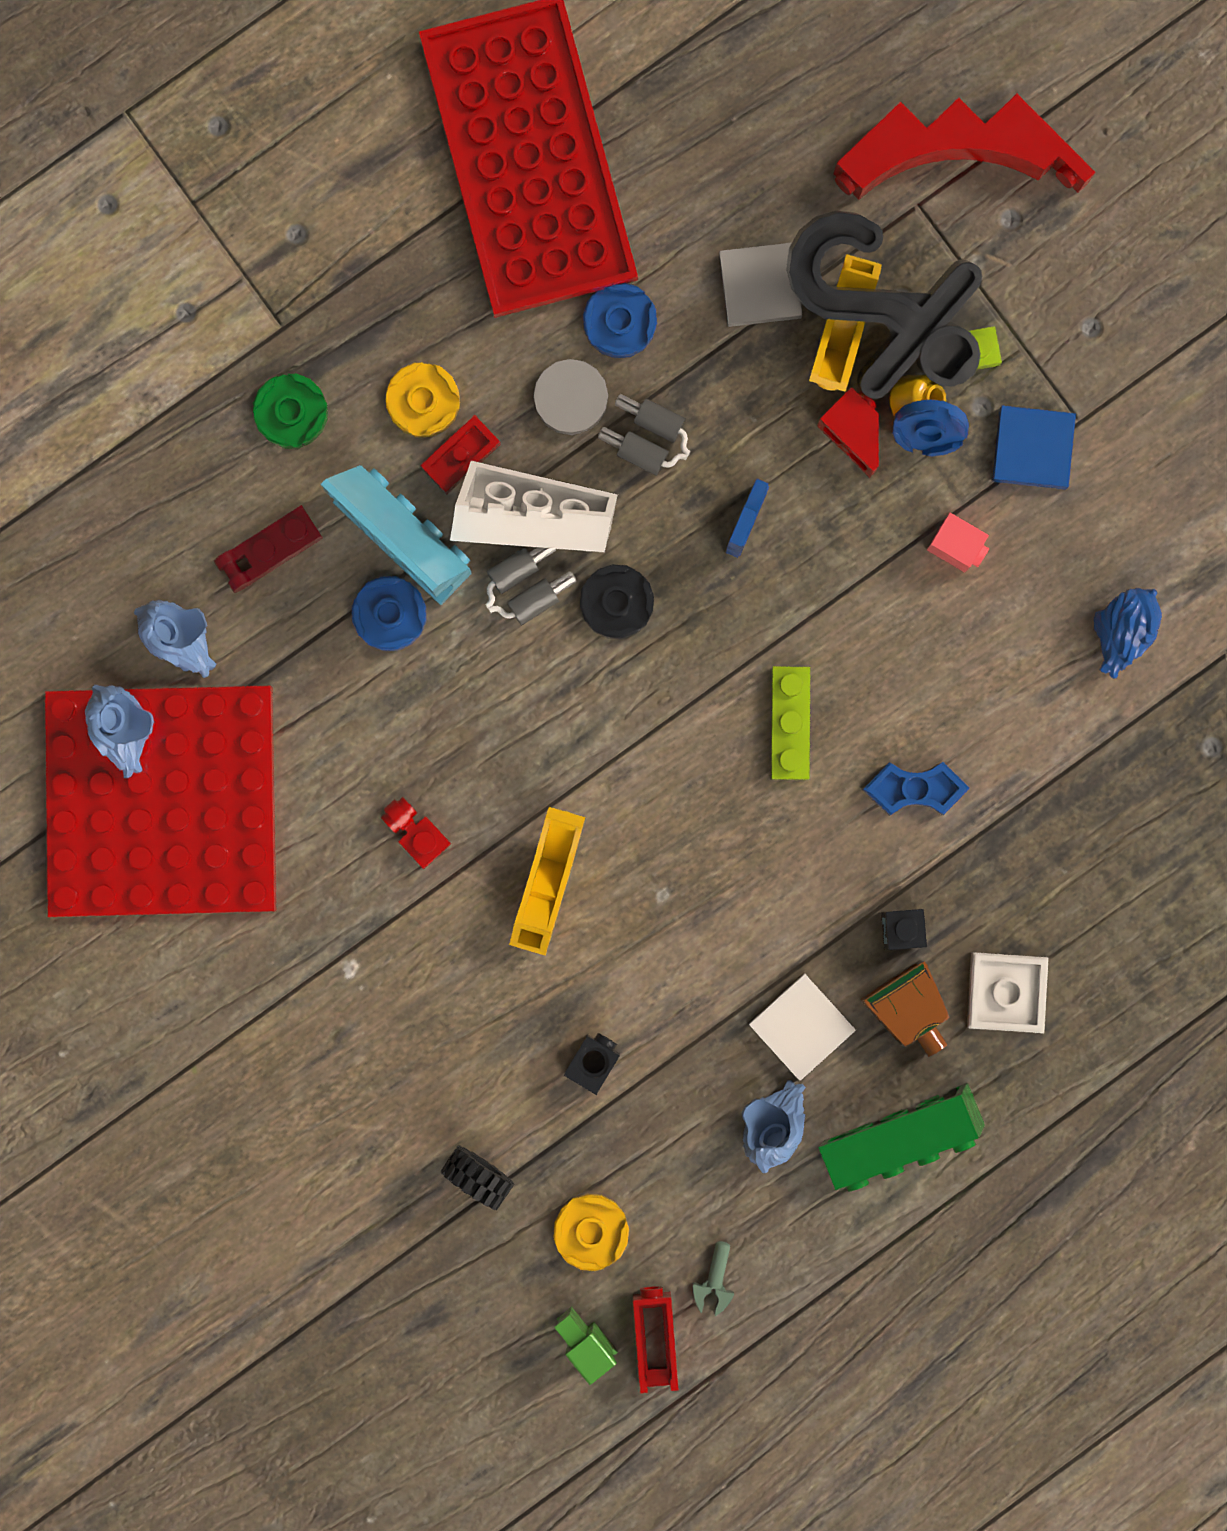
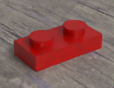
[420,415,501,495]

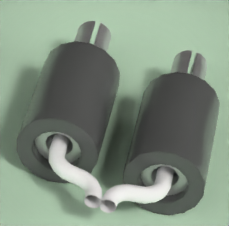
[598,394,690,476]
[485,547,576,626]

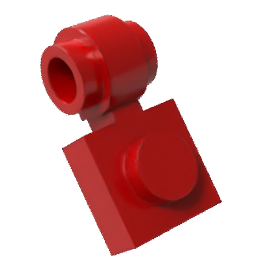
[381,797,452,869]

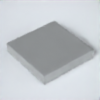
[719,243,802,327]

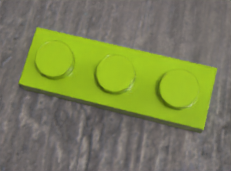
[771,666,810,780]

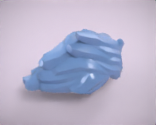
[134,600,216,678]
[85,685,154,778]
[742,1080,806,1173]

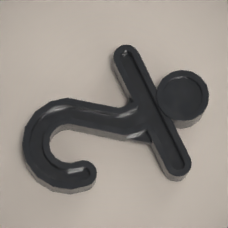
[786,211,983,399]

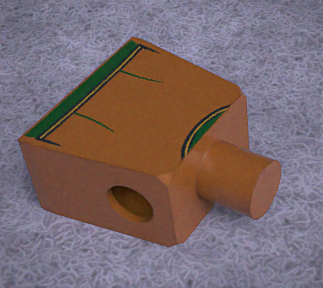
[860,960,950,1057]

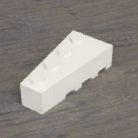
[450,461,618,552]

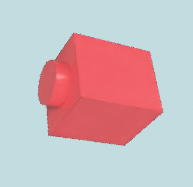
[927,512,989,573]

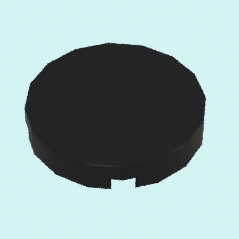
[580,564,654,640]

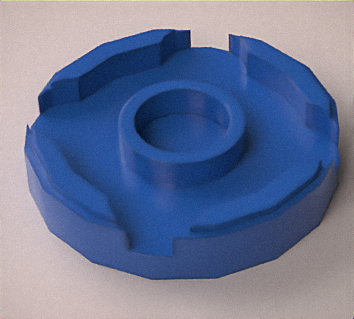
[583,283,657,358]
[892,400,969,456]
[352,576,427,651]

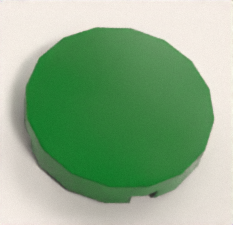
[253,374,328,449]

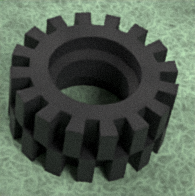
[441,1145,514,1210]

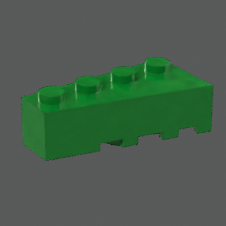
[818,1083,985,1192]

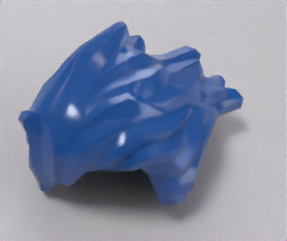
[1094,588,1162,679]

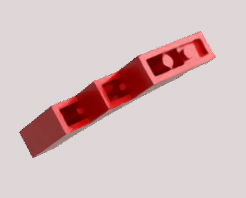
[833,93,1096,200]

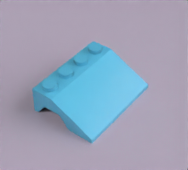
[321,465,472,605]

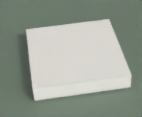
[967,952,1048,1033]
[749,974,856,1081]

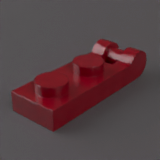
[214,505,323,593]

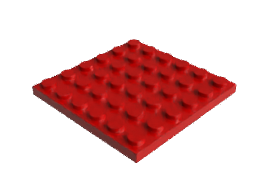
[45,686,276,917]

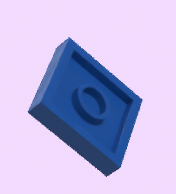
[992,406,1076,490]

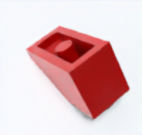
[817,387,879,478]

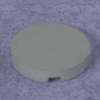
[534,359,608,435]

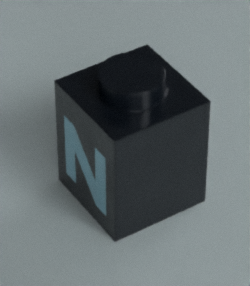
[881,909,927,950]

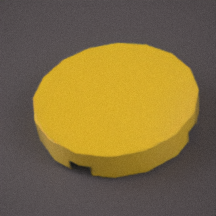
[386,362,460,438]
[553,1193,629,1271]

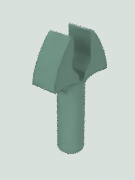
[692,1241,734,1316]

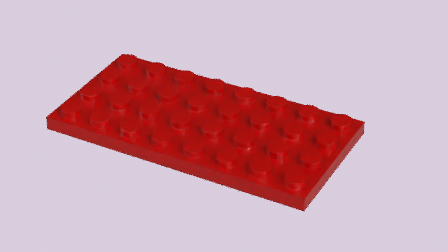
[419,0,638,318]

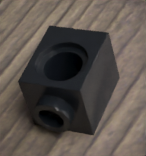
[564,1033,620,1095]

